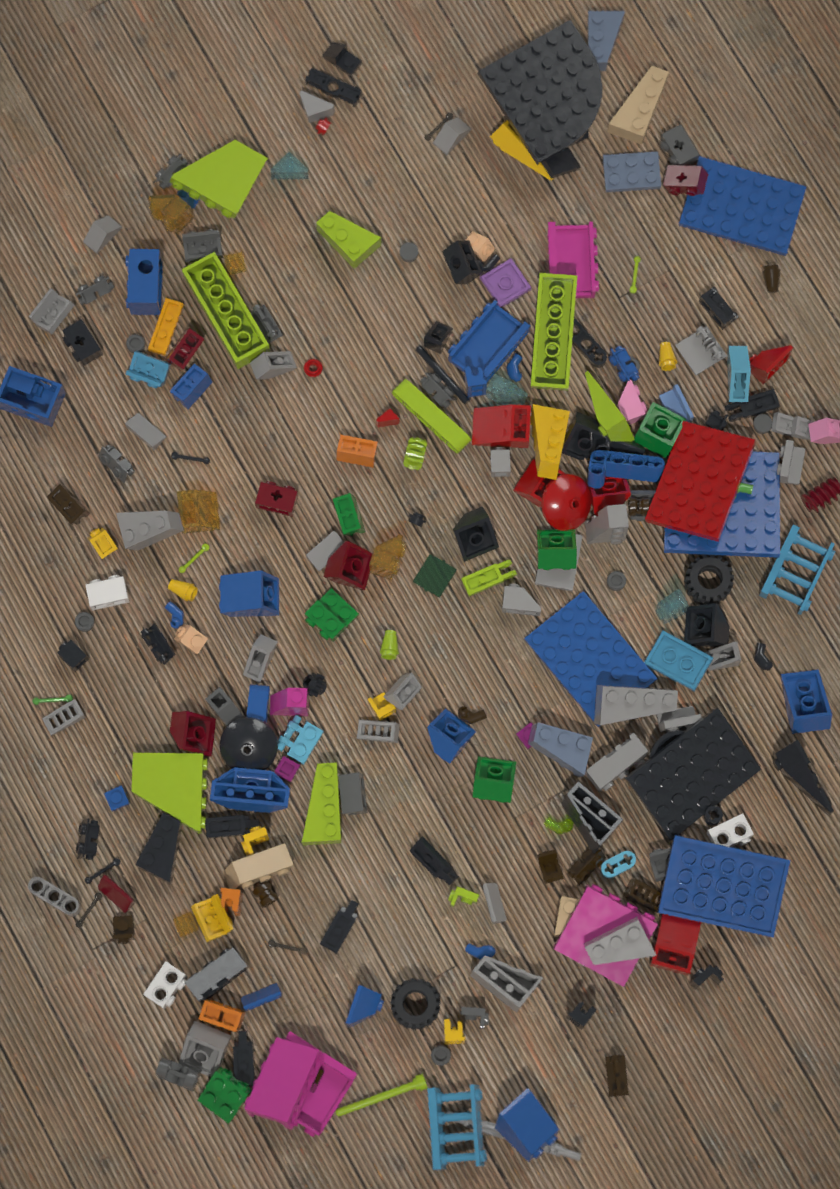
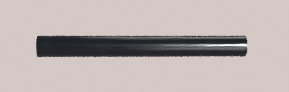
[415,345,470,405]

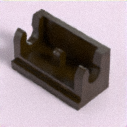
[47,484,90,525]

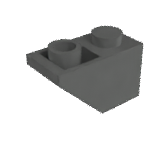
[205,687,244,727]

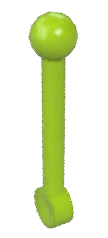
[629,256,641,294]
[178,544,209,573]

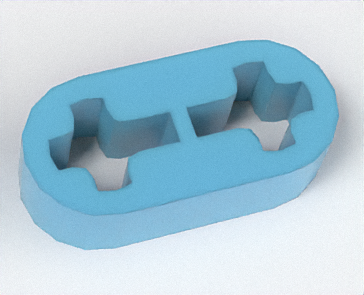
[601,851,636,878]

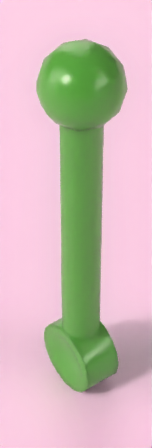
[32,695,73,705]

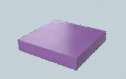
[480,258,531,308]

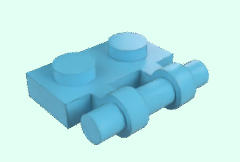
[278,715,324,765]

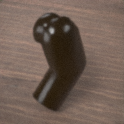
[458,706,487,724]

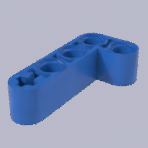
[587,450,665,488]

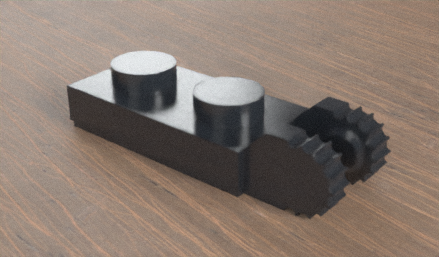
[724,389,780,422]

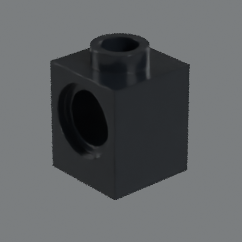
[57,640,89,672]

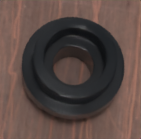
[408,511,426,527]

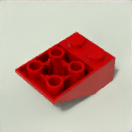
[472,405,531,448]
[650,914,701,976]

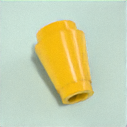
[659,342,677,371]
[168,579,198,602]

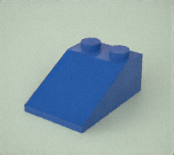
[781,670,832,734]

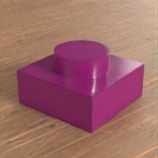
[516,722,533,750]
[274,756,300,783]

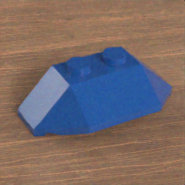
[210,767,290,813]

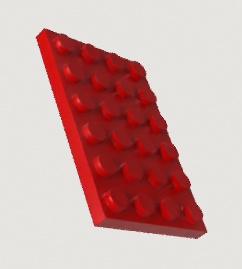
[645,421,756,542]

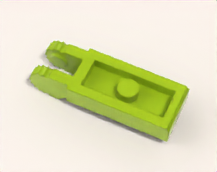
[461,560,517,597]

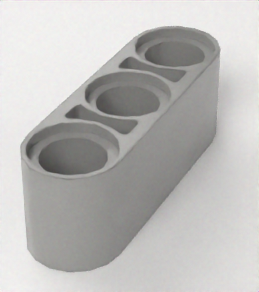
[28,877,81,917]

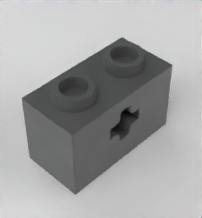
[660,124,699,166]

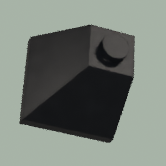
[453,506,499,562]
[684,603,730,647]

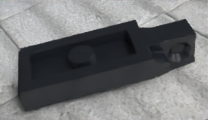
[205,815,260,839]
[409,836,459,886]
[320,900,359,954]
[233,1031,255,1087]

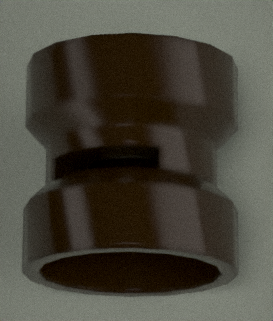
[628,497,649,516]
[252,881,279,908]

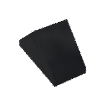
[424,321,453,354]

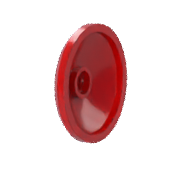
[541,474,592,531]

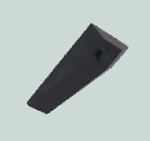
[562,411,645,460]
[772,740,834,816]

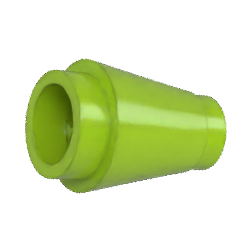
[380,630,399,660]

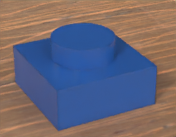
[104,785,130,812]

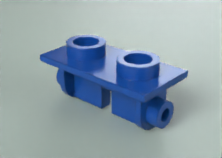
[608,346,640,384]

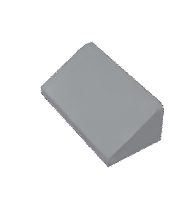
[125,413,166,450]
[306,531,344,572]
[383,672,422,710]
[483,883,507,924]

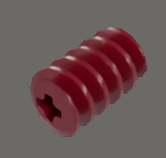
[801,477,840,513]

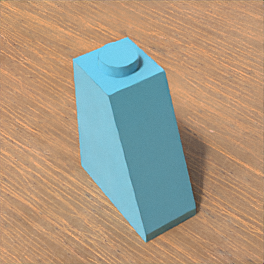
[727,346,751,402]

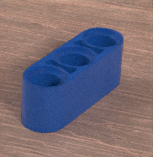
[246,684,270,723]

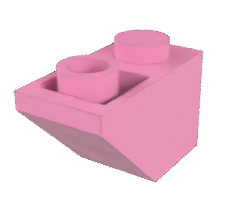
[617,380,647,425]
[808,418,840,444]

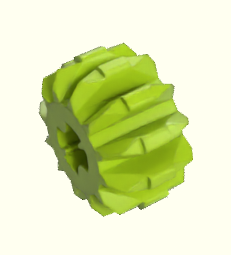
[403,437,427,470]

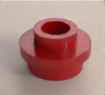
[315,117,331,135]
[304,359,323,378]

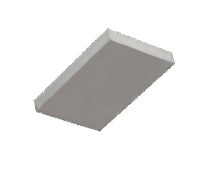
[535,529,583,592]

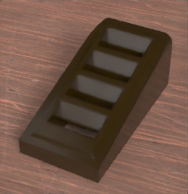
[623,878,662,914]

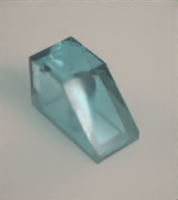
[486,374,528,405]
[655,589,689,624]

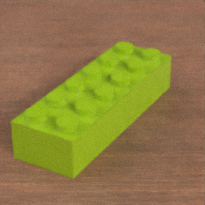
[182,252,270,370]
[531,273,577,391]

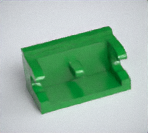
[333,493,366,536]

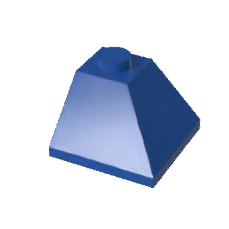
[427,709,476,764]
[346,985,384,1027]

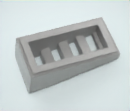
[42,699,86,736]
[357,720,400,743]

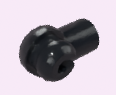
[477,253,500,272]
[754,643,773,671]

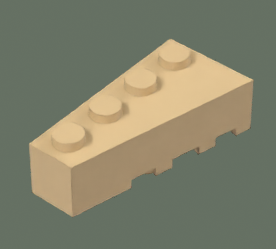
[608,66,669,145]

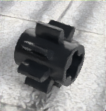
[303,673,327,697]

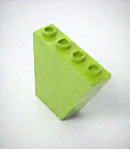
[169,140,268,219]
[132,753,208,834]

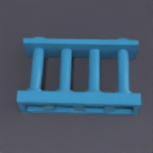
[759,525,836,615]
[427,1084,487,1170]

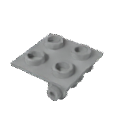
[675,326,727,375]

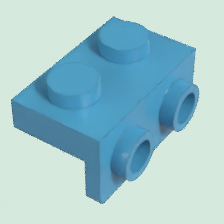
[125,351,171,388]

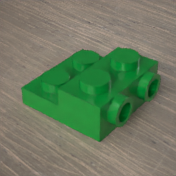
[304,588,359,642]
[197,1067,252,1124]

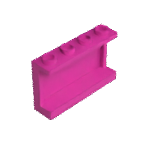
[547,221,599,298]
[244,1037,324,1130]

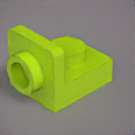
[448,886,479,908]

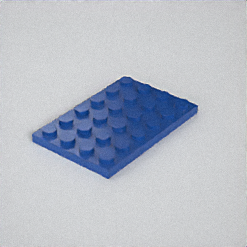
[679,156,806,256]
[524,591,658,727]
[658,835,790,938]

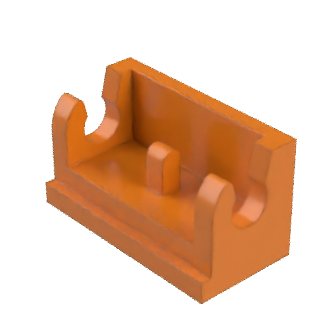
[336,435,378,468]
[220,888,243,916]

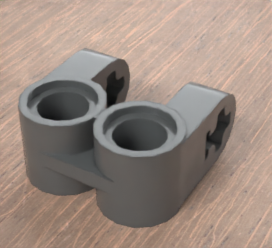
[155,1058,201,1092]

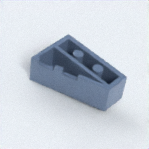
[587,11,625,71]
[528,723,593,778]

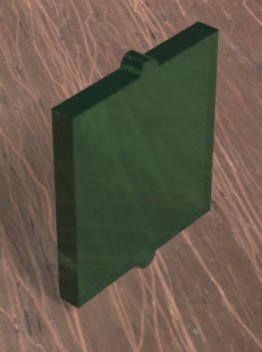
[413,554,457,598]

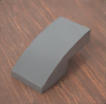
[771,412,813,440]

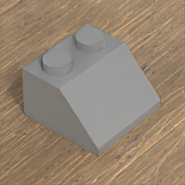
[179,1021,231,1077]

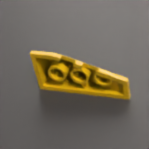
[490,120,554,181]

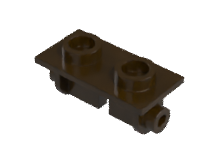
[567,848,606,886]
[605,1055,629,1097]

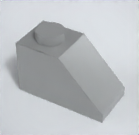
[250,351,297,380]
[502,584,541,616]
[243,634,278,683]

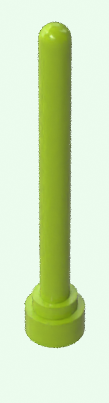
[335,1073,428,1116]

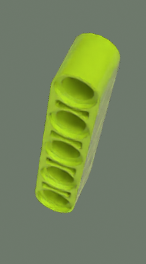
[391,379,471,454]

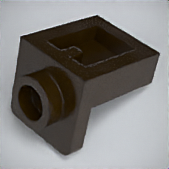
[113,915,134,944]

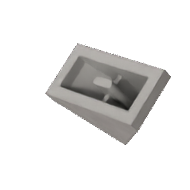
[299,90,335,123]
[433,117,471,155]
[83,215,122,254]
[706,641,741,671]

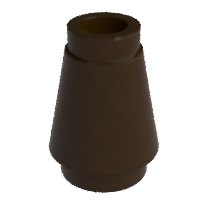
[762,265,781,293]

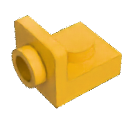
[87,528,118,559]

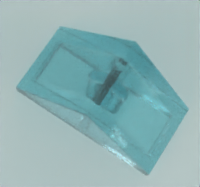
[271,152,309,179]

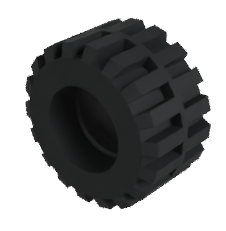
[684,555,734,605]
[391,978,440,1030]

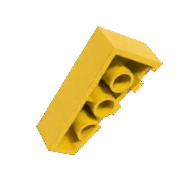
[530,404,570,480]

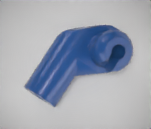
[506,354,523,382]
[165,601,184,629]
[465,943,496,960]

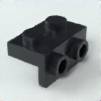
[690,964,724,990]

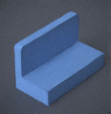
[659,384,694,423]

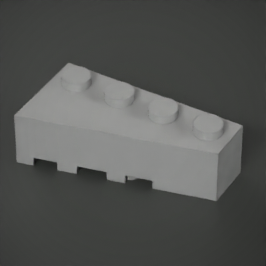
[594,685,678,725]

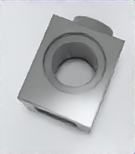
[490,447,511,477]

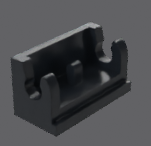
[699,287,739,330]
[566,1002,597,1030]

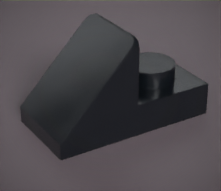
[322,42,362,77]

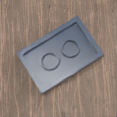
[603,152,661,193]

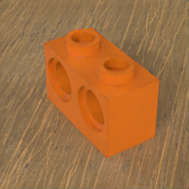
[199,999,246,1032]

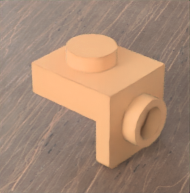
[466,231,495,262]
[174,624,208,654]

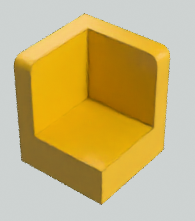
[367,693,396,721]

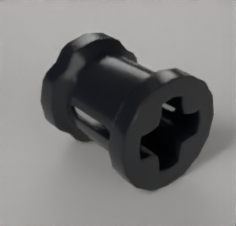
[703,806,723,826]

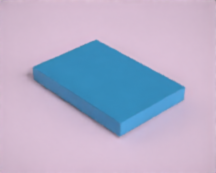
[644,631,713,692]

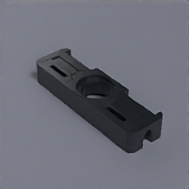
[305,68,362,107]

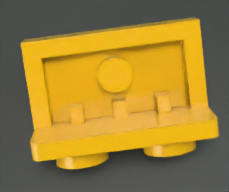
[241,826,270,856]
[191,894,233,942]

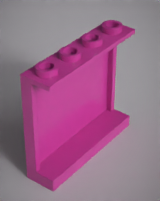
[553,884,658,987]
[251,1031,358,1138]

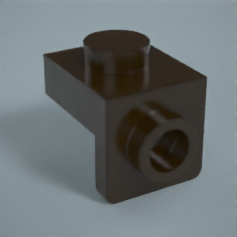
[537,850,564,884]

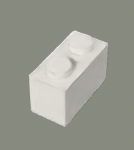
[86,575,130,611]

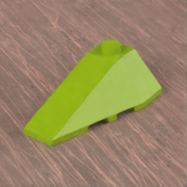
[585,371,635,442]

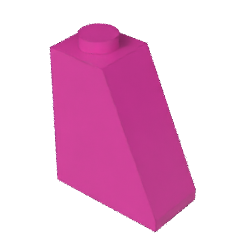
[270,688,309,716]

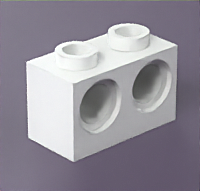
[707,814,754,847]
[143,961,187,1009]

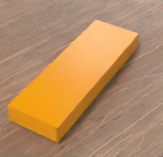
[148,298,184,356]

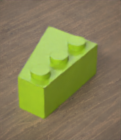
[316,211,382,269]

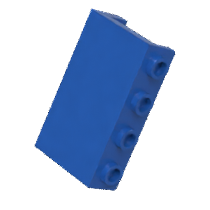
[448,300,531,383]

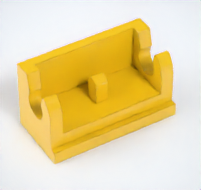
[444,1019,465,1045]

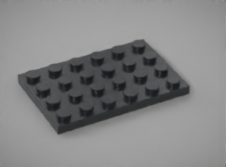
[625,707,761,840]

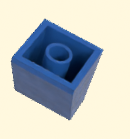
[219,570,279,617]
[495,1088,559,1162]

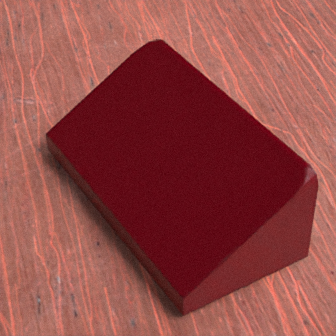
[98,875,135,913]

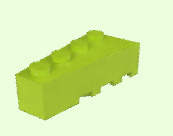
[302,762,342,846]

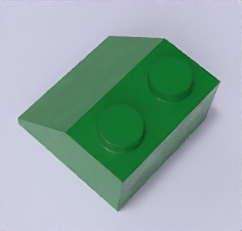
[633,402,686,458]
[537,530,577,570]
[472,756,516,803]

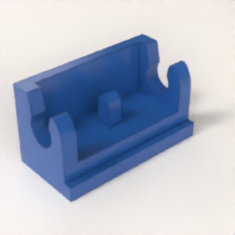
[170,364,213,410]
[464,366,487,398]

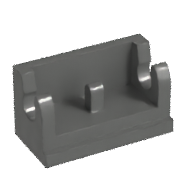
[338,772,368,815]

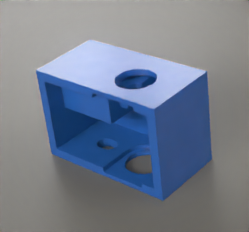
[126,249,163,315]
[0,366,66,427]

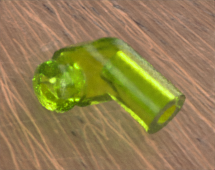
[544,817,574,834]

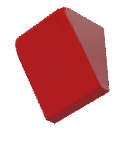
[376,409,400,428]

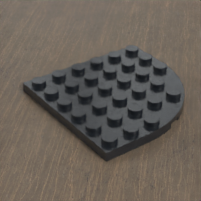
[477,20,602,165]

